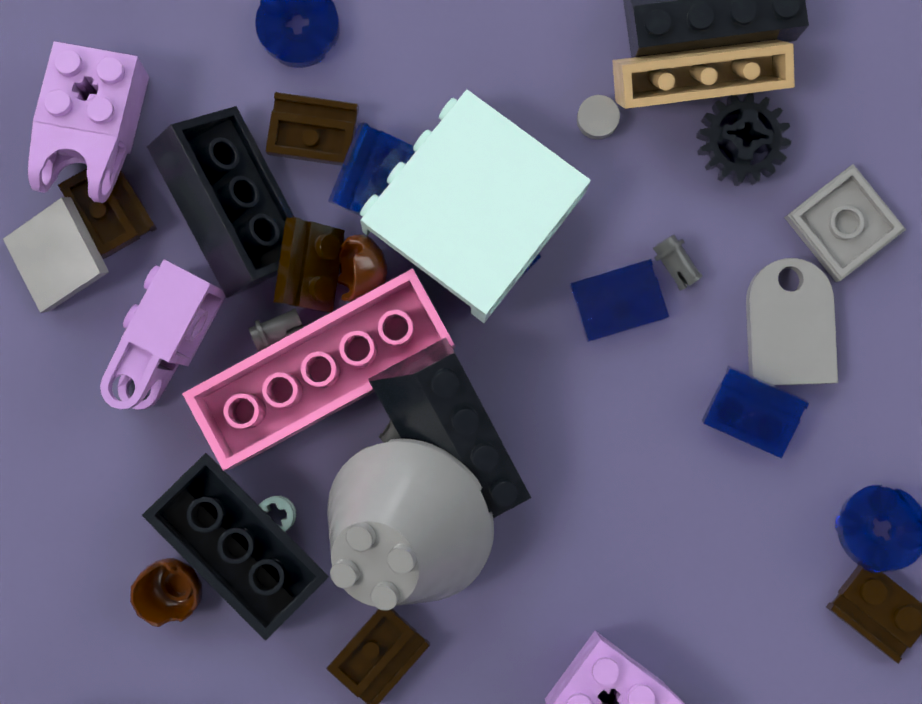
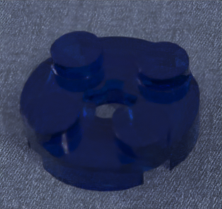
[255,0,340,68]
[835,485,922,573]

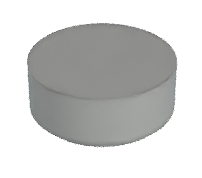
[577,95,620,140]

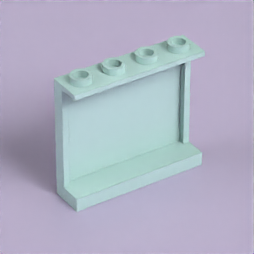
[360,89,591,323]

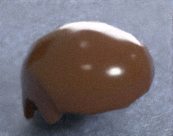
[337,234,387,302]
[130,558,202,627]

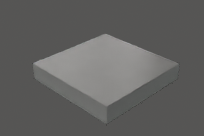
[784,164,906,282]
[3,197,109,313]

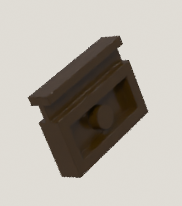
[265,92,359,167]
[58,168,157,259]
[273,217,345,313]
[826,559,922,664]
[326,608,430,704]

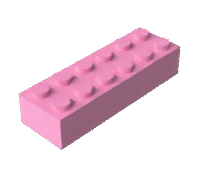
[182,268,455,471]

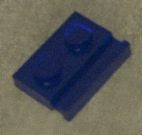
[328,122,415,217]
[569,259,669,342]
[702,365,809,459]

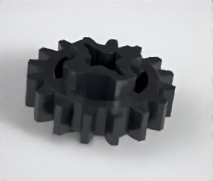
[696,93,792,186]

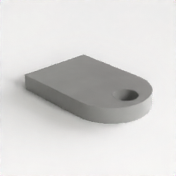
[746,258,838,386]

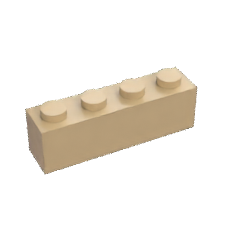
[612,40,795,109]

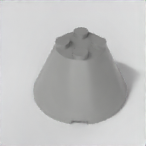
[327,438,494,610]

